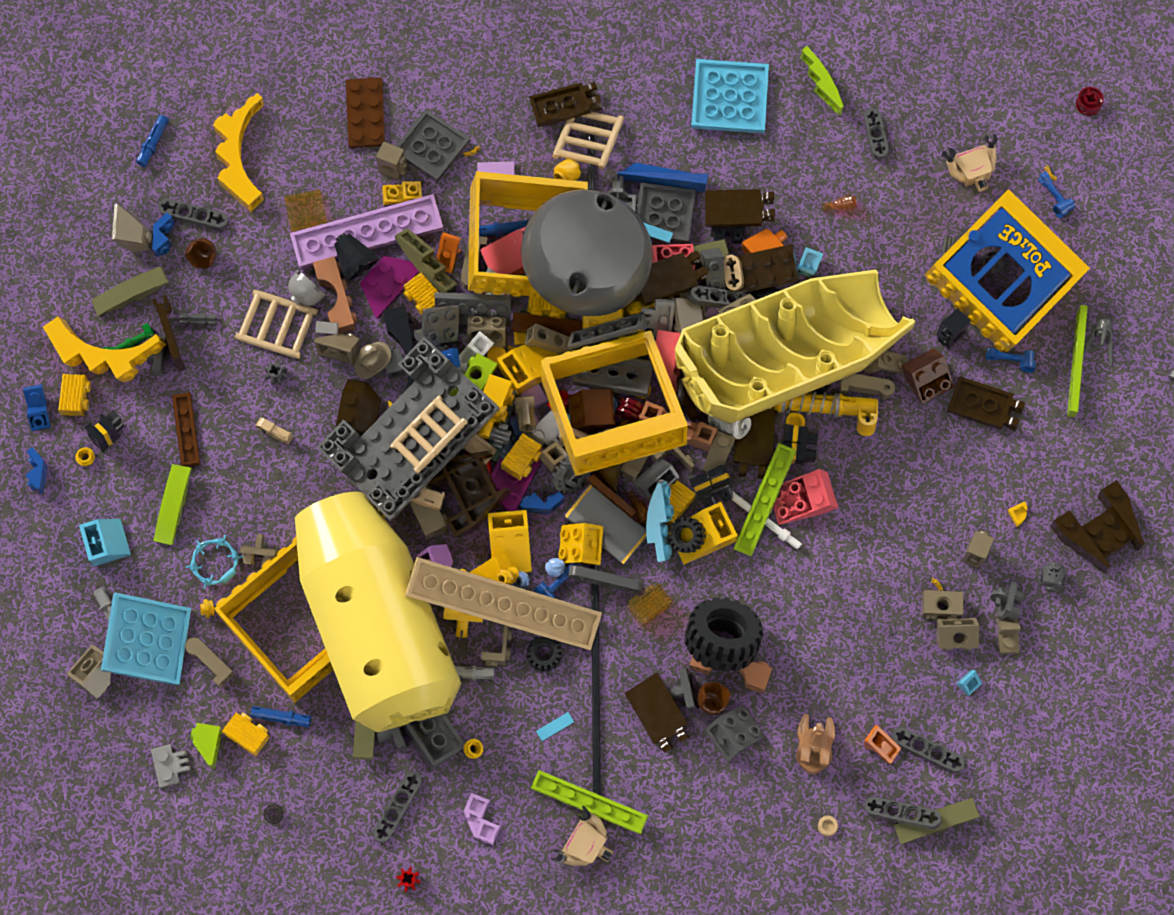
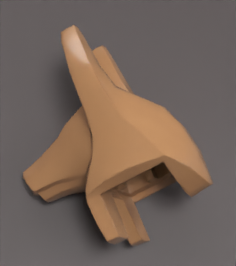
[796,714,835,774]

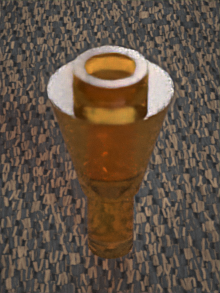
[822,193,857,211]
[627,491,648,524]

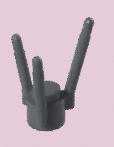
[1083,319,1114,368]

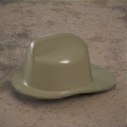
[354,341,392,379]

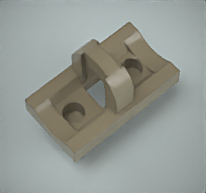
[240,534,278,565]

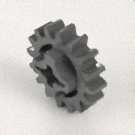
[551,456,590,495]

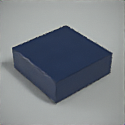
[509,417,523,442]

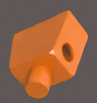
[741,229,788,254]

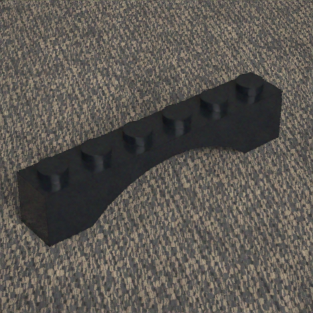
[383,306,416,394]

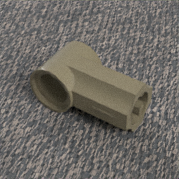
[515,396,536,433]

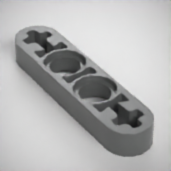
[158,198,229,230]
[687,286,756,308]
[568,565,643,594]
[891,727,965,773]
[373,772,422,843]
[864,797,942,830]

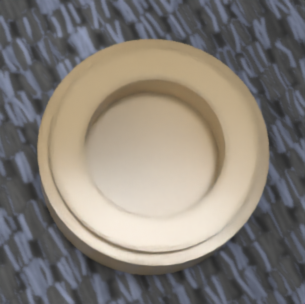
[818,816,838,837]

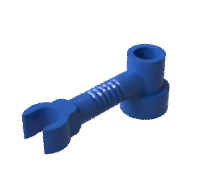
[1038,171,1076,218]
[985,348,1036,373]
[533,563,578,598]

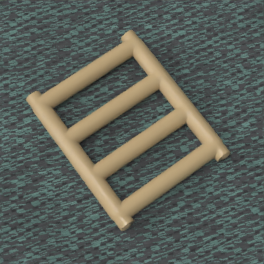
[552,112,624,170]
[234,289,318,359]
[390,395,468,474]

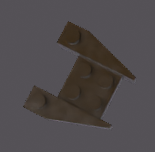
[428,451,512,538]
[1050,480,1144,573]

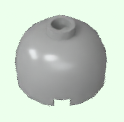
[288,270,326,306]

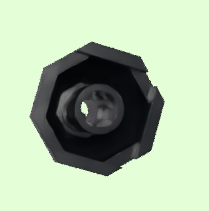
[334,233,379,281]

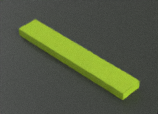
[1067,305,1088,418]
[733,443,797,557]
[531,770,649,835]

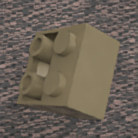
[672,298,707,335]

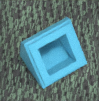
[956,670,982,696]

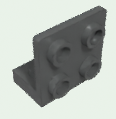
[414,305,459,344]
[705,705,765,762]

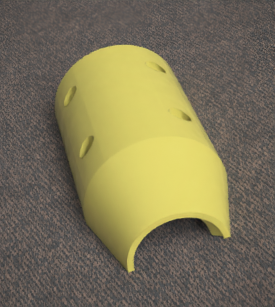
[675,270,915,424]
[295,492,461,733]

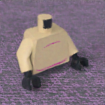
[942,134,998,192]
[551,806,613,866]

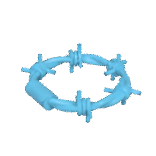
[185,535,243,589]

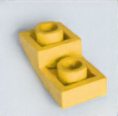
[382,182,422,205]

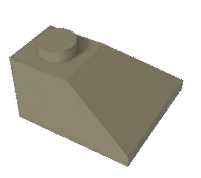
[112,204,153,252]
[314,333,361,365]
[66,644,111,699]

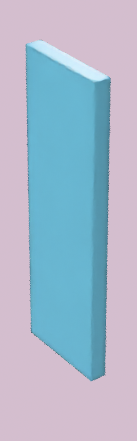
[644,223,673,243]
[536,712,574,741]

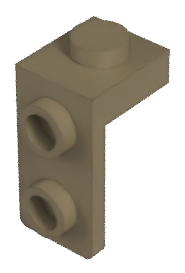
[864,351,908,374]
[651,447,695,473]
[481,625,512,668]

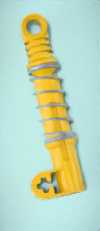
[769,391,878,436]

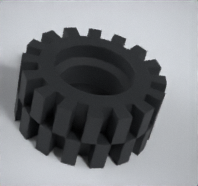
[668,517,706,553]
[526,636,562,672]

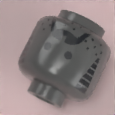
[1040,562,1067,592]

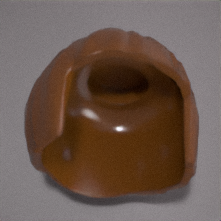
[185,238,217,270]
[698,682,731,715]

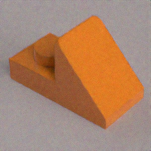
[436,232,461,274]
[864,725,902,764]

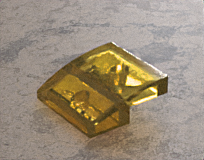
[284,189,327,232]

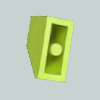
[191,723,222,769]

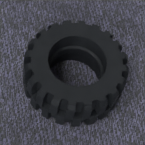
[684,597,763,673]

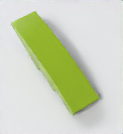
[800,46,844,116]
[153,464,192,545]

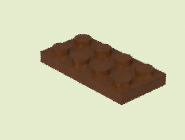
[346,77,385,148]

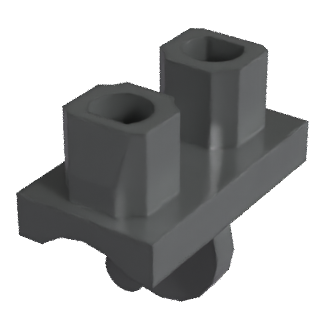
[991,581,1024,620]

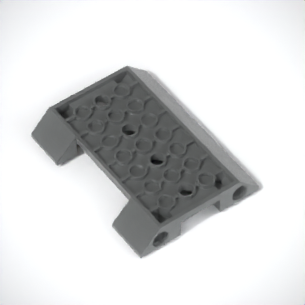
[317,337,500,521]

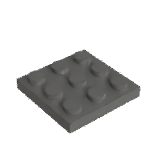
[396,109,470,182]
[636,182,696,244]

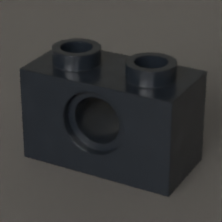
[936,308,971,348]

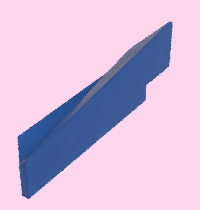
[617,163,709,192]

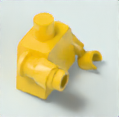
[460,552,519,585]

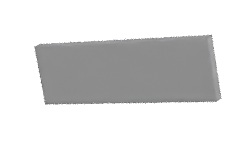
[315,321,338,334]

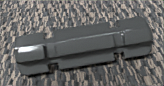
[179,313,217,325]

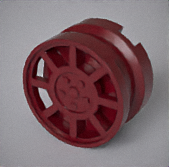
[1076,87,1104,116]
[615,397,644,423]

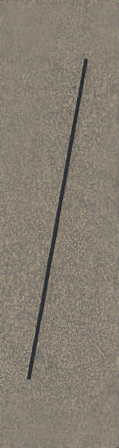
[587,133,601,819]

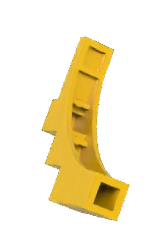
[213,93,264,212]
[43,316,167,382]

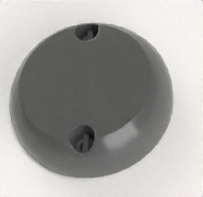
[521,190,653,316]

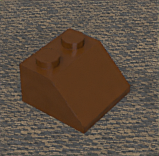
[568,389,615,435]

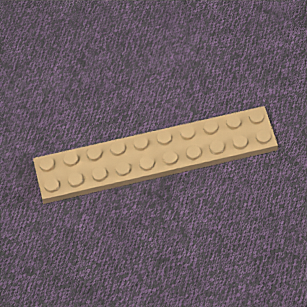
[406,557,602,650]

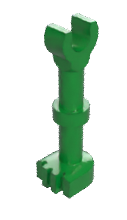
[102,323,155,350]

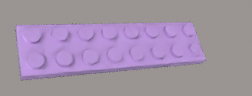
[290,194,444,269]

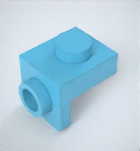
[797,247,824,277]

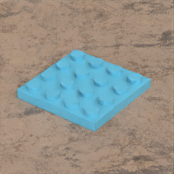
[691,59,769,133]
[101,593,191,686]

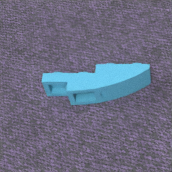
[646,481,674,562]

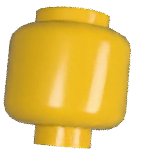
[553,159,581,181]

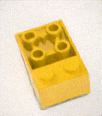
[497,345,558,396]
[669,502,738,565]
[488,510,532,573]

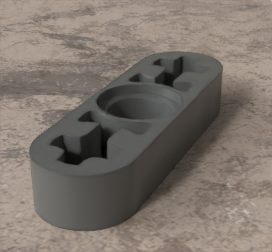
[864,108,889,160]

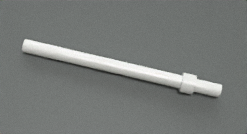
[731,491,802,550]

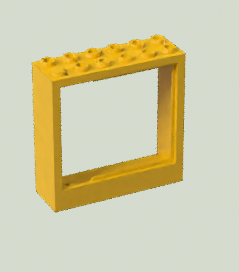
[468,171,588,298]
[540,330,688,476]
[214,537,334,703]

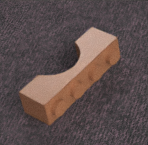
[313,256,358,335]
[639,401,718,452]
[689,656,772,694]

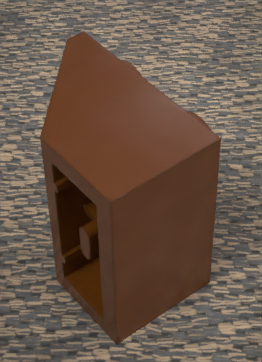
[901,348,954,404]

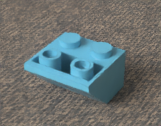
[79,519,131,567]

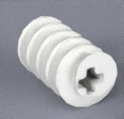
[708,415,751,439]

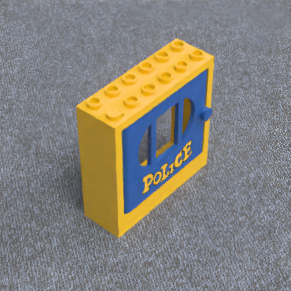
[924,189,1090,352]

